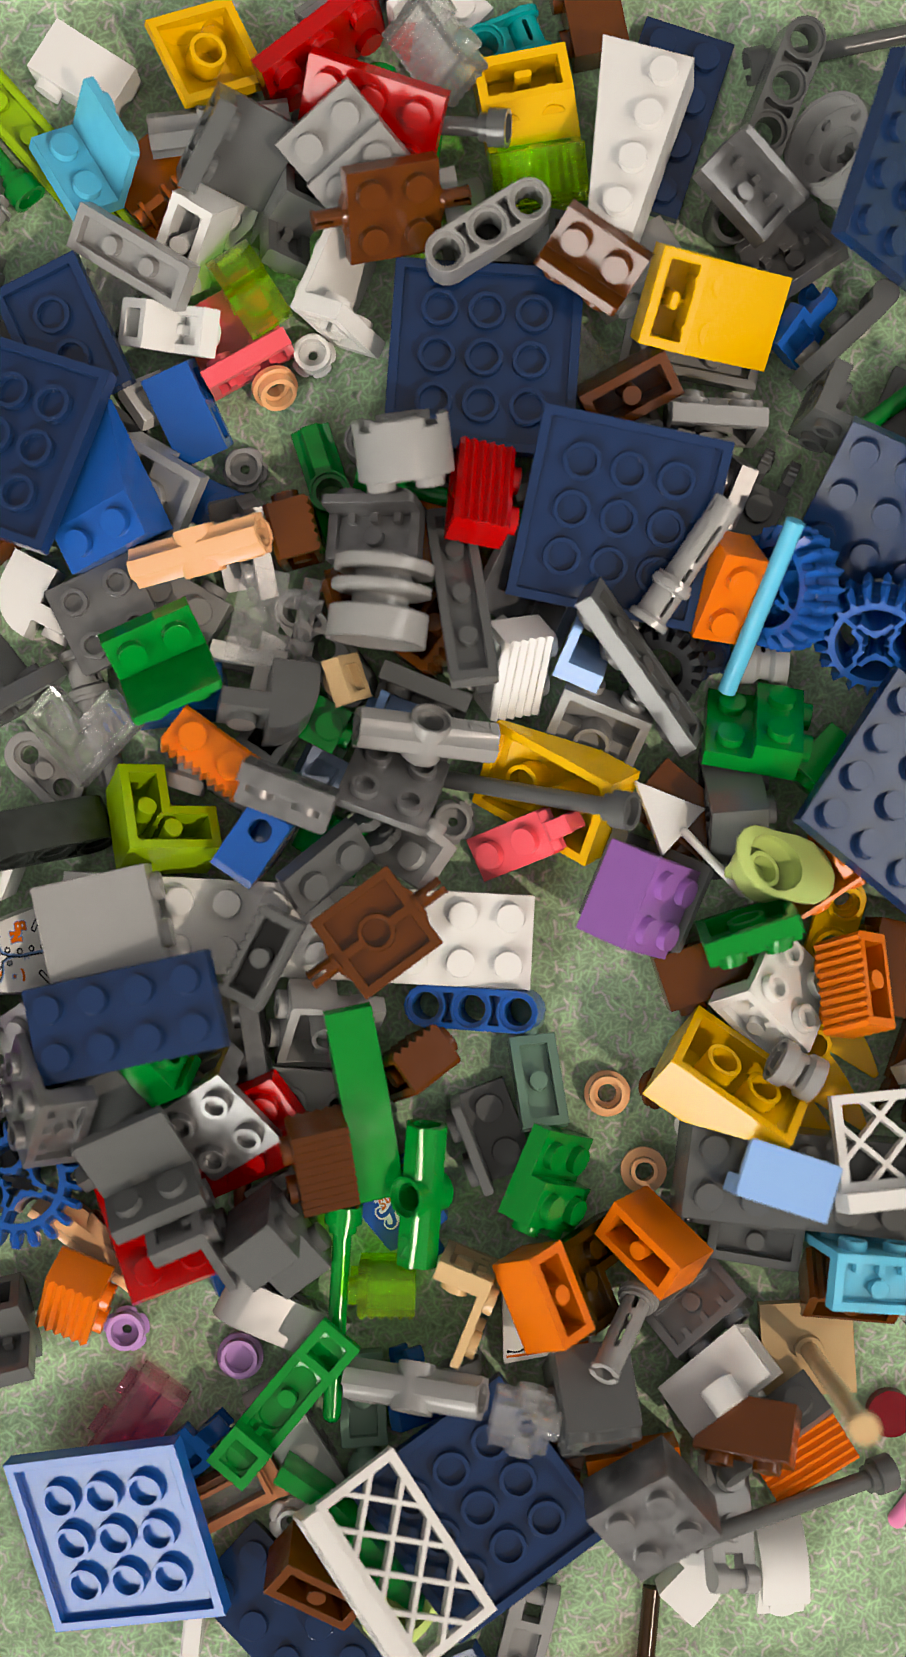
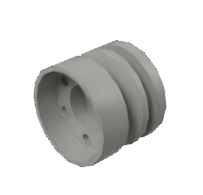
[784,90,871,211]
[326,549,435,652]

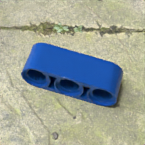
[404,985,546,1034]

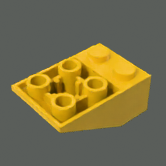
[472,42,589,212]
[630,241,792,372]

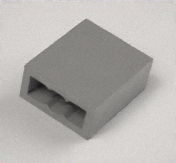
[30,863,176,984]

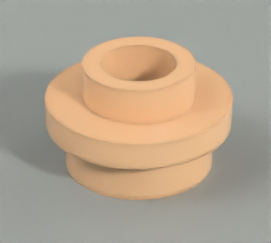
[251,365,298,411]
[584,1070,630,1117]
[620,1146,667,1191]

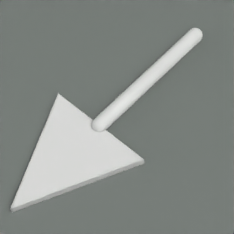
[634,781,745,898]

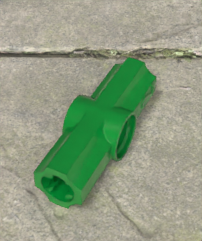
[291,422,351,567]
[390,1118,454,1270]

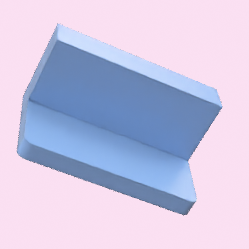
[552,614,608,694]
[723,1138,842,1224]

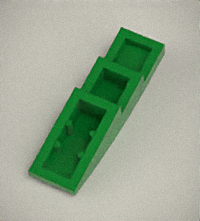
[323,1002,402,1204]
[273,1451,425,1612]

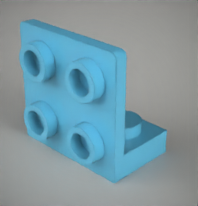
[29,76,140,222]
[804,1231,906,1315]

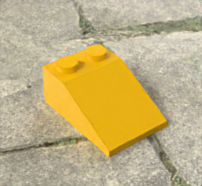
[472,720,641,866]
[643,1005,809,1149]

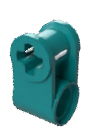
[462,3,552,78]

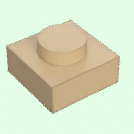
[321,652,372,708]

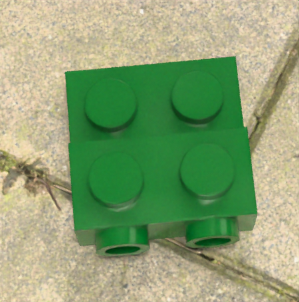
[701,682,813,780]
[694,899,805,970]
[498,1123,594,1240]

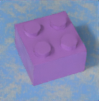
[576,838,701,959]

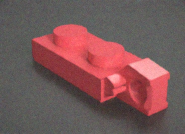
[466,806,586,882]

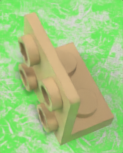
[433,1239,500,1370]

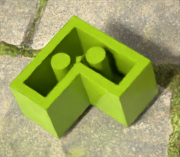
[105,764,222,874]

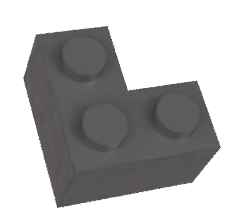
[697,748,777,880]
[222,1179,332,1300]

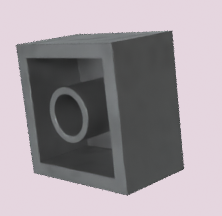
[583,1435,722,1582]

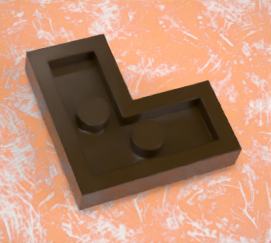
[560,1210,620,1337]

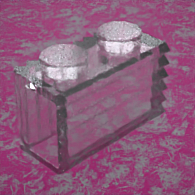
[382,0,488,107]

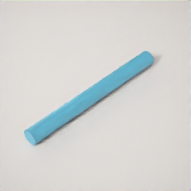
[718,517,805,696]

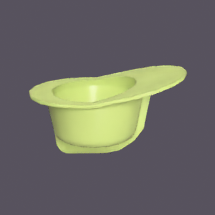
[724,825,835,904]

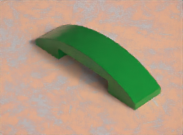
[206,1317,362,1492]

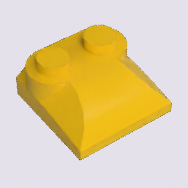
[144,0,261,109]

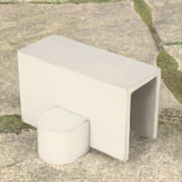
[658,1324,783,1439]

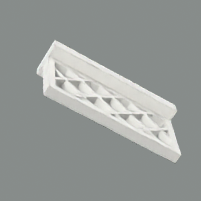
[827,1088,906,1215]
[292,1446,497,1657]

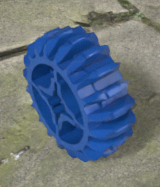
[743,524,846,652]
[813,572,906,696]
[0,1121,84,1249]

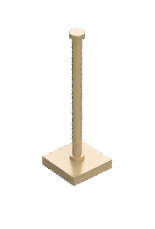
[757,1299,881,1446]

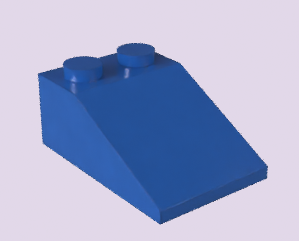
[55,399,174,575]

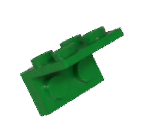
[98,596,224,726]

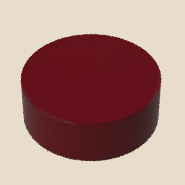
[865,1387,906,1438]

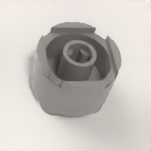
[351,409,455,493]

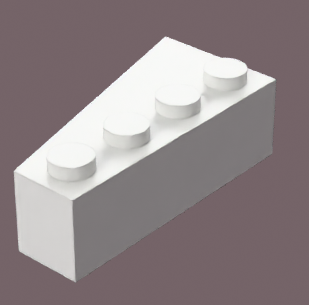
[588,34,694,243]

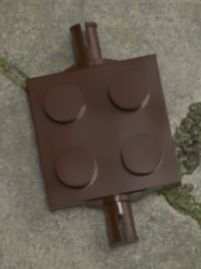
[310,151,472,265]
[305,865,448,1000]

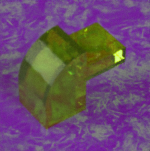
[205,239,293,341]

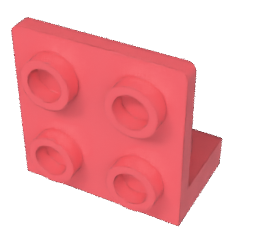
[191,276,295,401]

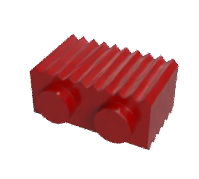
[443,436,522,550]

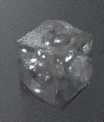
[487,1381,562,1459]

